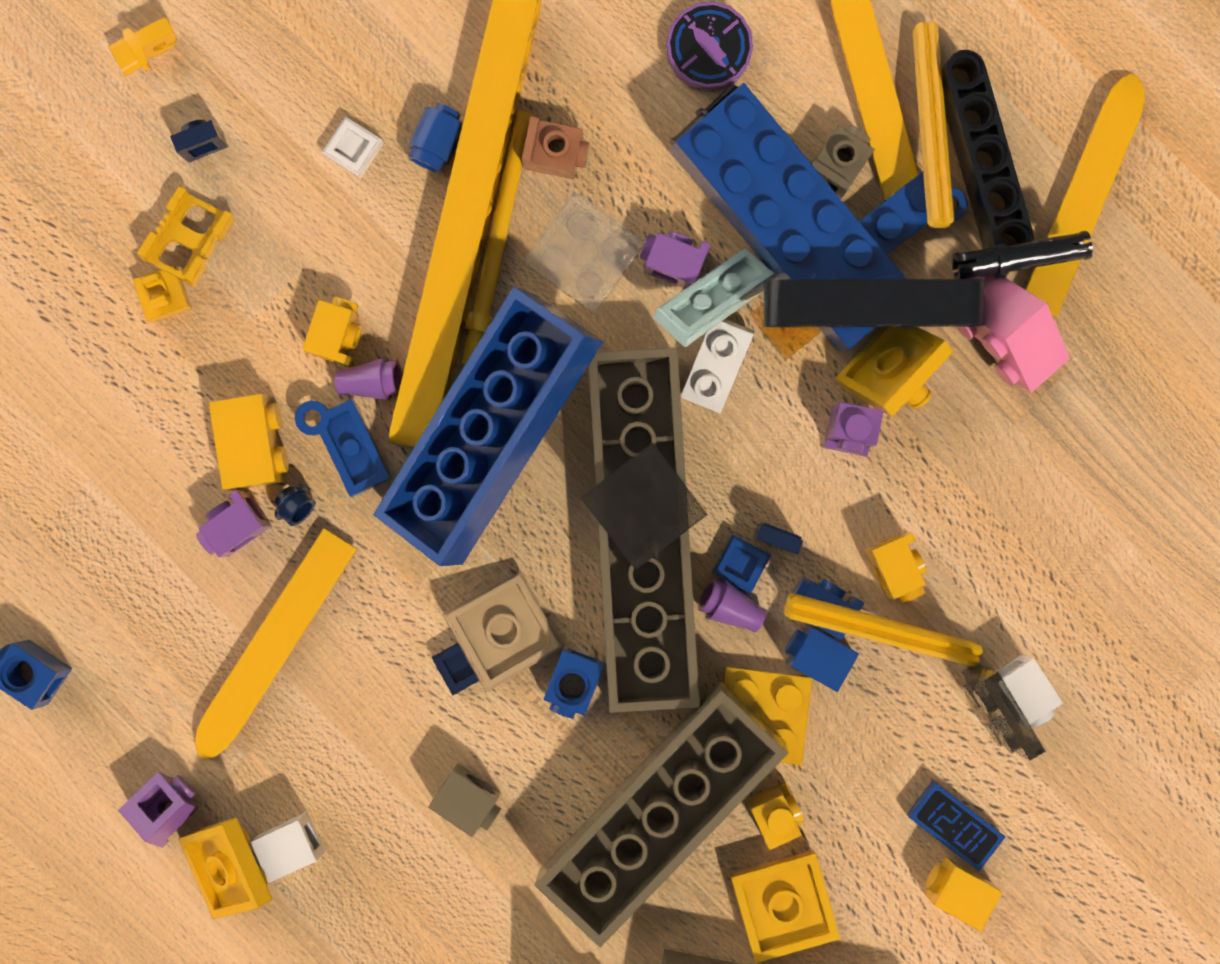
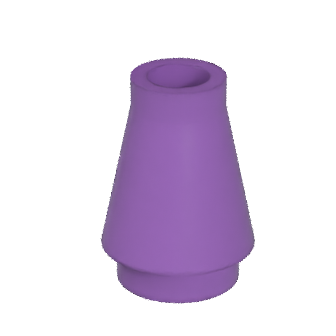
[334,357,402,400]
[698,579,767,633]

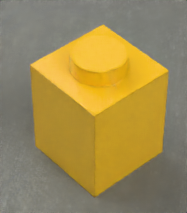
[925,857,1003,932]

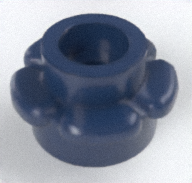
[274,486,316,526]

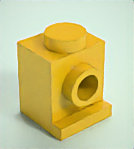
[302,297,362,367]
[865,532,927,603]
[746,782,804,851]

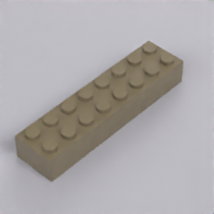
[589,347,700,713]

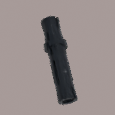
[951,230,1093,279]

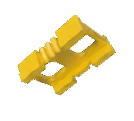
[137,186,235,287]

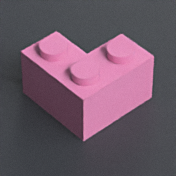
[956,275,1070,393]

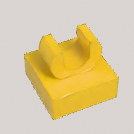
[132,265,192,323]

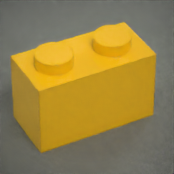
[209,394,289,491]

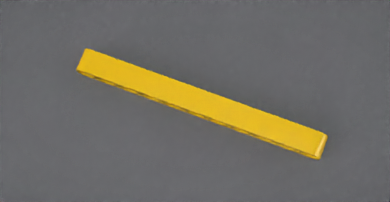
[389,0,542,449]

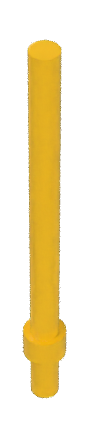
[461,110,534,365]

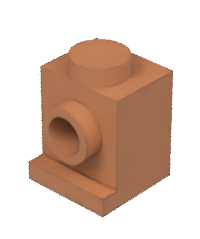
[522,116,590,180]

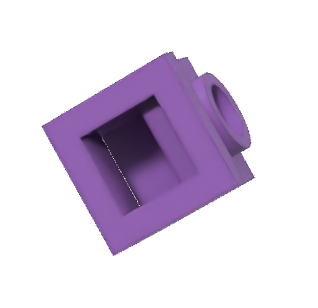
[640,231,711,289]
[824,402,883,457]
[196,490,272,557]
[118,772,198,848]

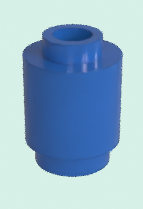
[408,103,463,173]

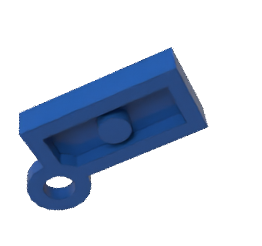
[859,171,968,255]
[295,399,392,497]

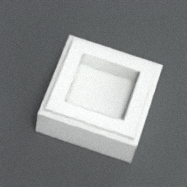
[322,116,384,179]

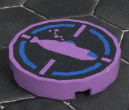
[666,2,753,91]

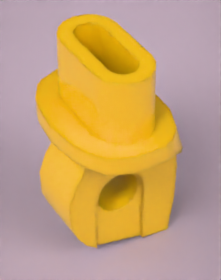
[108,16,177,76]

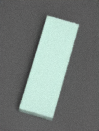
[653,248,776,347]

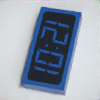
[906,780,1005,871]

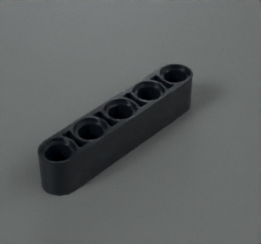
[942,50,1034,249]
[764,279,985,328]

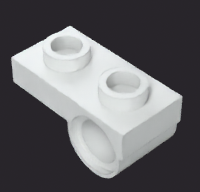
[681,319,755,414]

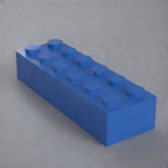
[669,83,906,350]
[373,286,604,566]

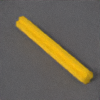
[912,21,954,228]
[784,593,983,667]

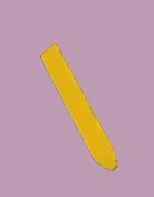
[830,0,918,201]
[1025,74,1145,318]
[195,528,358,760]

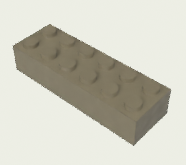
[534,681,788,948]

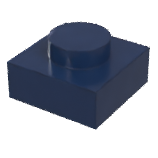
[170,120,229,163]

